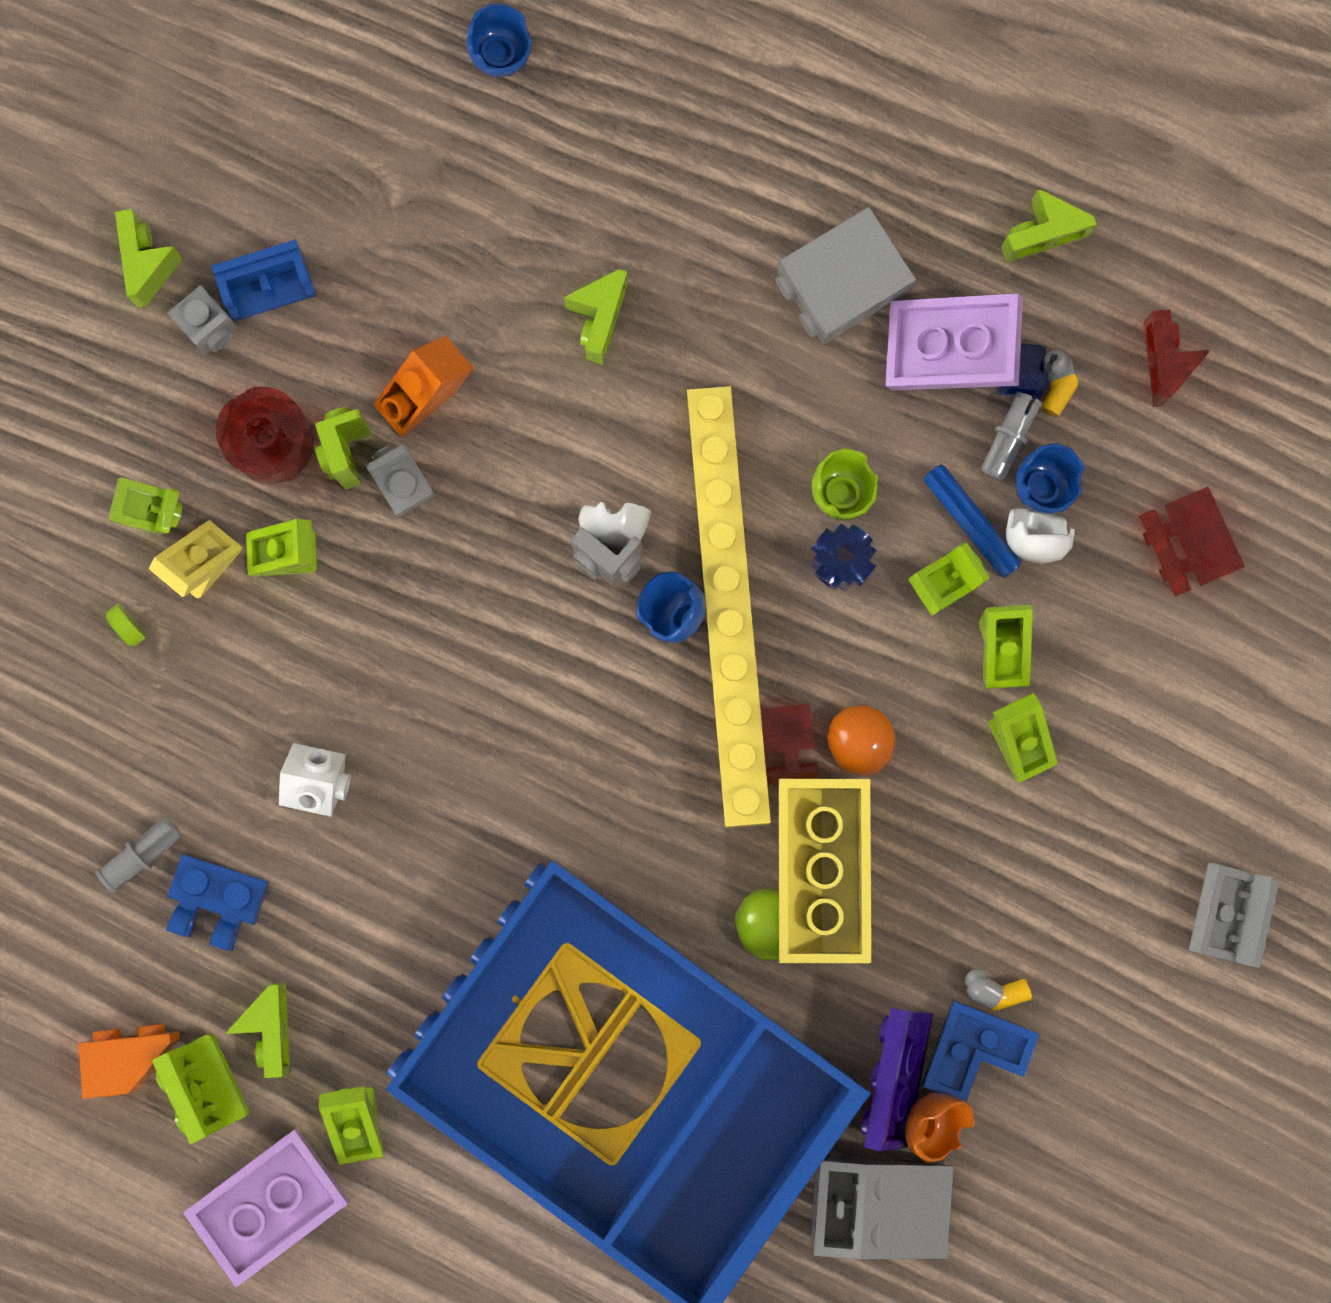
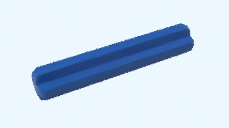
[924,464,1021,578]

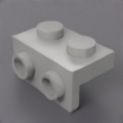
[570,527,644,587]
[1188,863,1279,968]

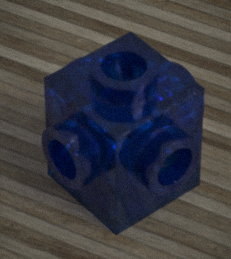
[811,523,877,592]

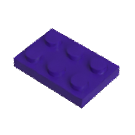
[862,1008,934,1151]

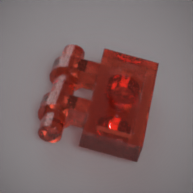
[1139,487,1245,597]
[760,703,819,786]

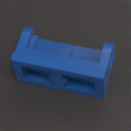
[211,239,317,322]

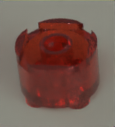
[216,386,314,484]

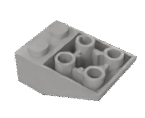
[810,1155,954,1259]

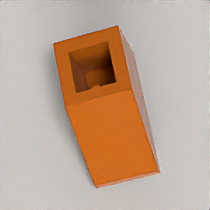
[373,335,474,437]
[78,1024,180,1099]

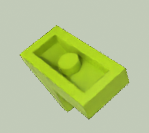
[1001,190,1097,263]
[115,209,182,308]
[564,269,628,365]
[246,519,317,577]
[979,605,1033,689]
[989,693,1058,783]
[226,982,290,1078]
[319,1086,384,1165]

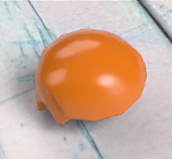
[827,704,896,777]
[905,1093,975,1162]

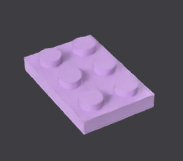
[885,293,1023,391]
[183,1128,350,1288]

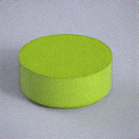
[105,603,147,647]

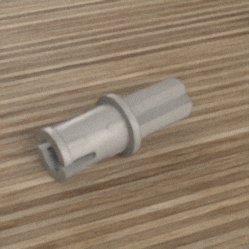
[981,392,1042,480]
[96,818,181,893]

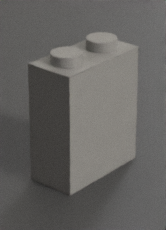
[775,207,916,345]

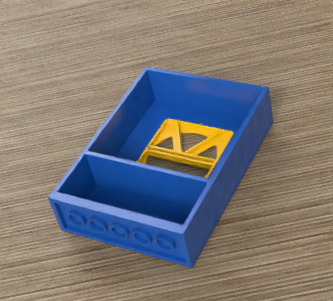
[385,860,871,1303]

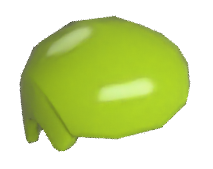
[811,448,878,521]
[735,888,779,961]

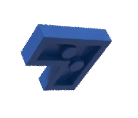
[921,1000,1040,1102]

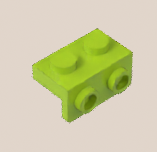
[315,407,372,490]
[152,1033,250,1145]

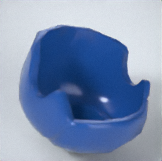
[466,3,532,77]
[1016,443,1085,516]
[636,571,706,644]

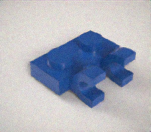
[166,854,270,951]

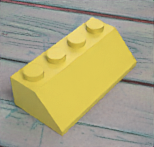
[779,779,871,963]

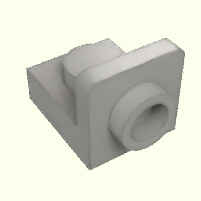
[168,285,238,355]
[366,444,435,518]

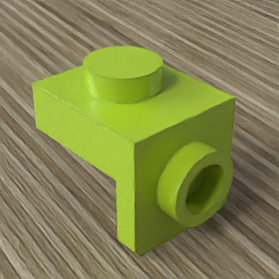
[108,477,182,535]
[908,542,989,616]

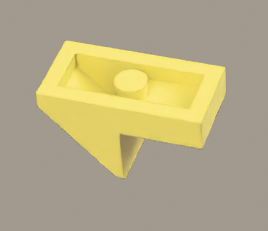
[149,520,243,599]

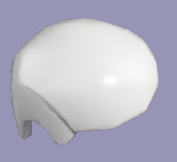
[578,502,651,550]
[1006,508,1075,564]

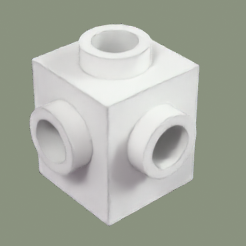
[279,743,351,817]

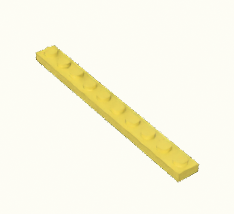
[687,386,771,828]

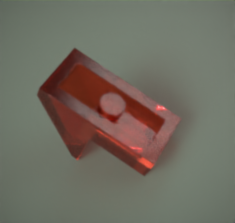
[1143,309,1210,407]

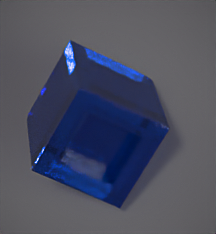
[996,343,1049,399]

